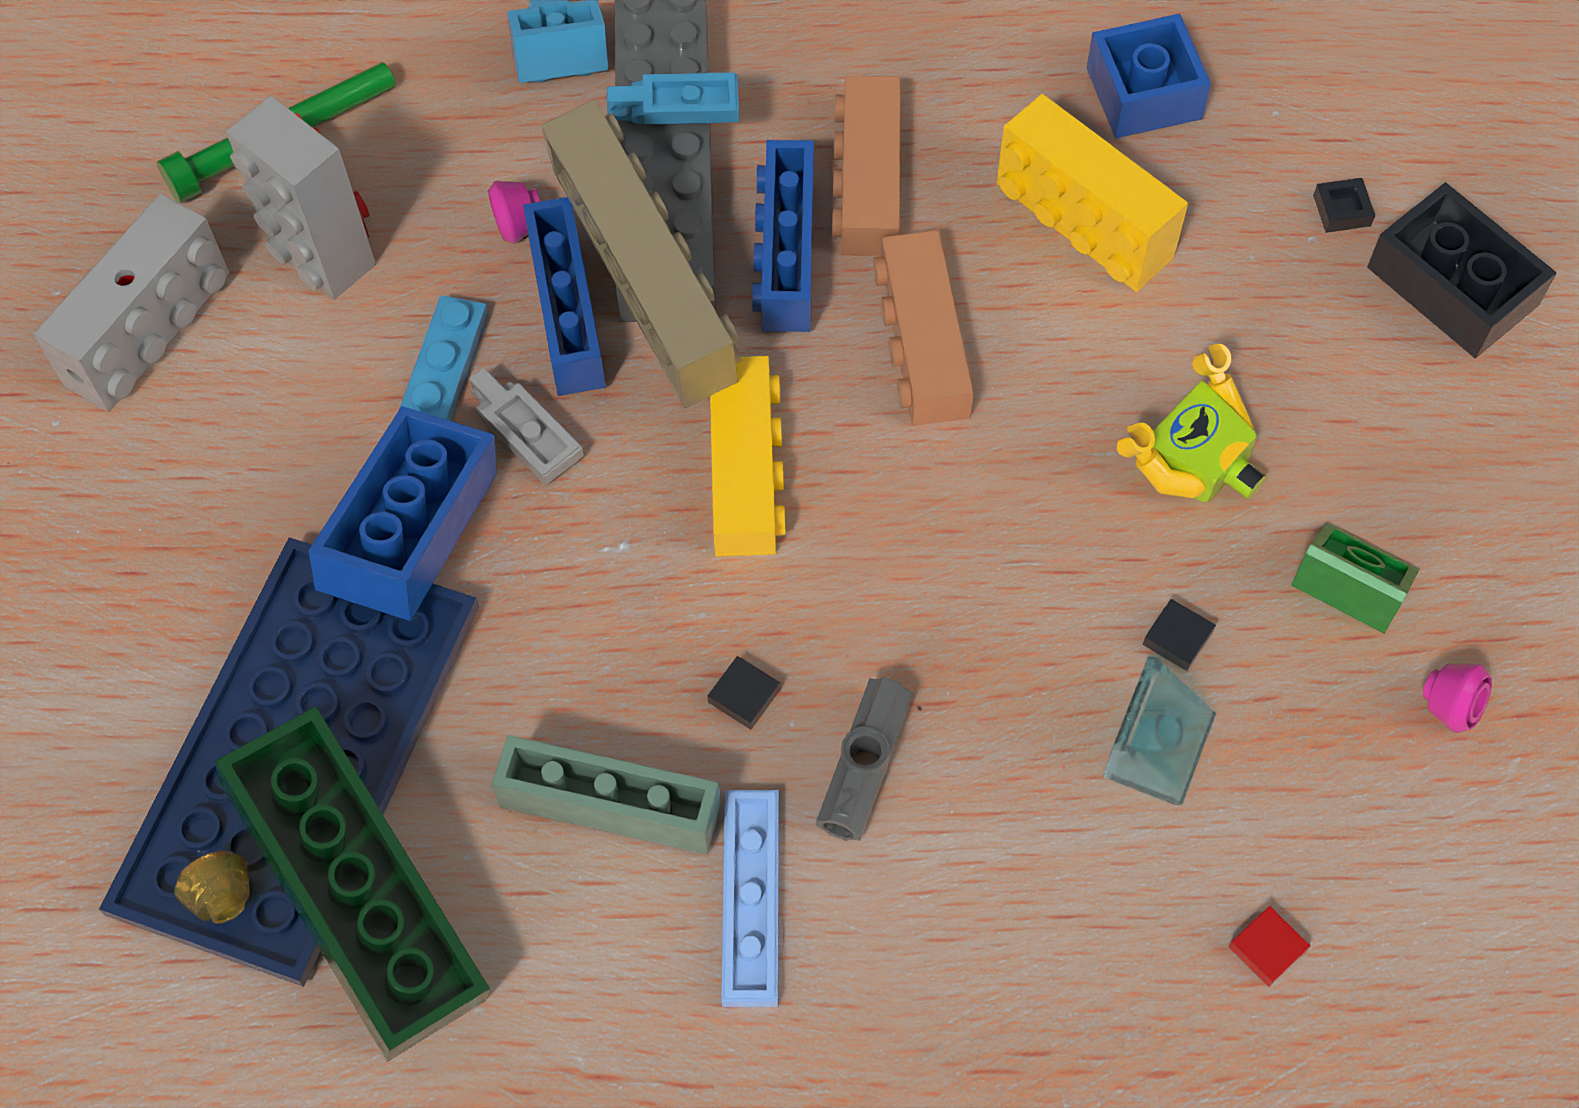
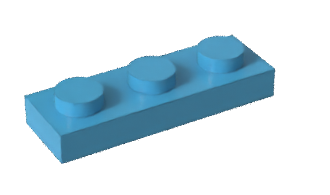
[399,295,489,421]

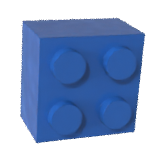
[1086,14,1211,138]

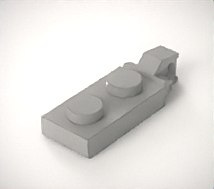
[469,368,584,486]

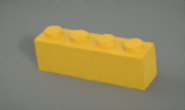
[710,356,786,557]

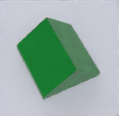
[1291,522,1420,634]

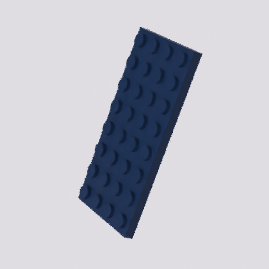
[99,537,479,987]

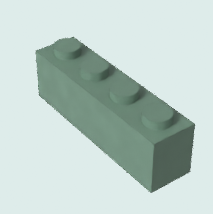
[492,735,721,855]

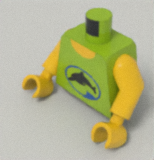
[1117,344,1266,502]

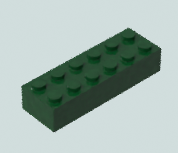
[215,706,490,1062]

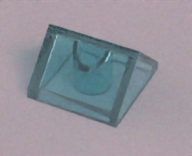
[1103,657,1216,805]

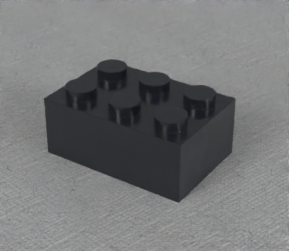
[1367,182,1557,359]

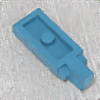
[607,73,739,124]

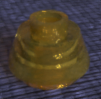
[174,850,250,924]

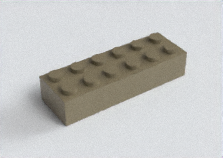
[541,99,741,408]

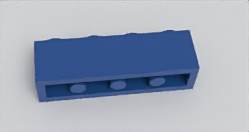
[523,197,606,396]

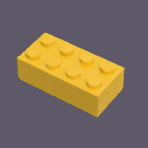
[996,93,1188,292]

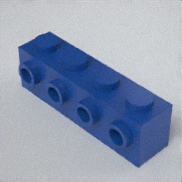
[752,140,814,332]

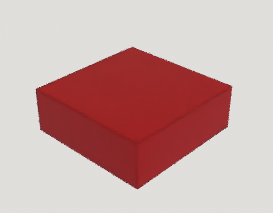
[1229,906,1311,987]

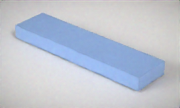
[722,790,779,1007]

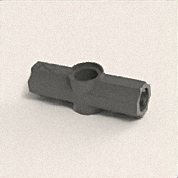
[816,677,913,841]

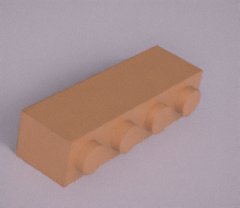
[832,76,900,256]
[873,230,974,426]

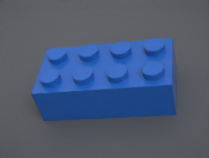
[309,406,497,621]

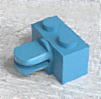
[507,0,608,83]

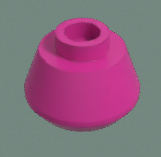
[487,180,540,244]
[1423,664,1492,733]

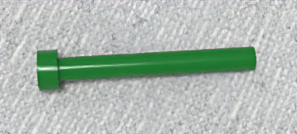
[156,62,396,203]

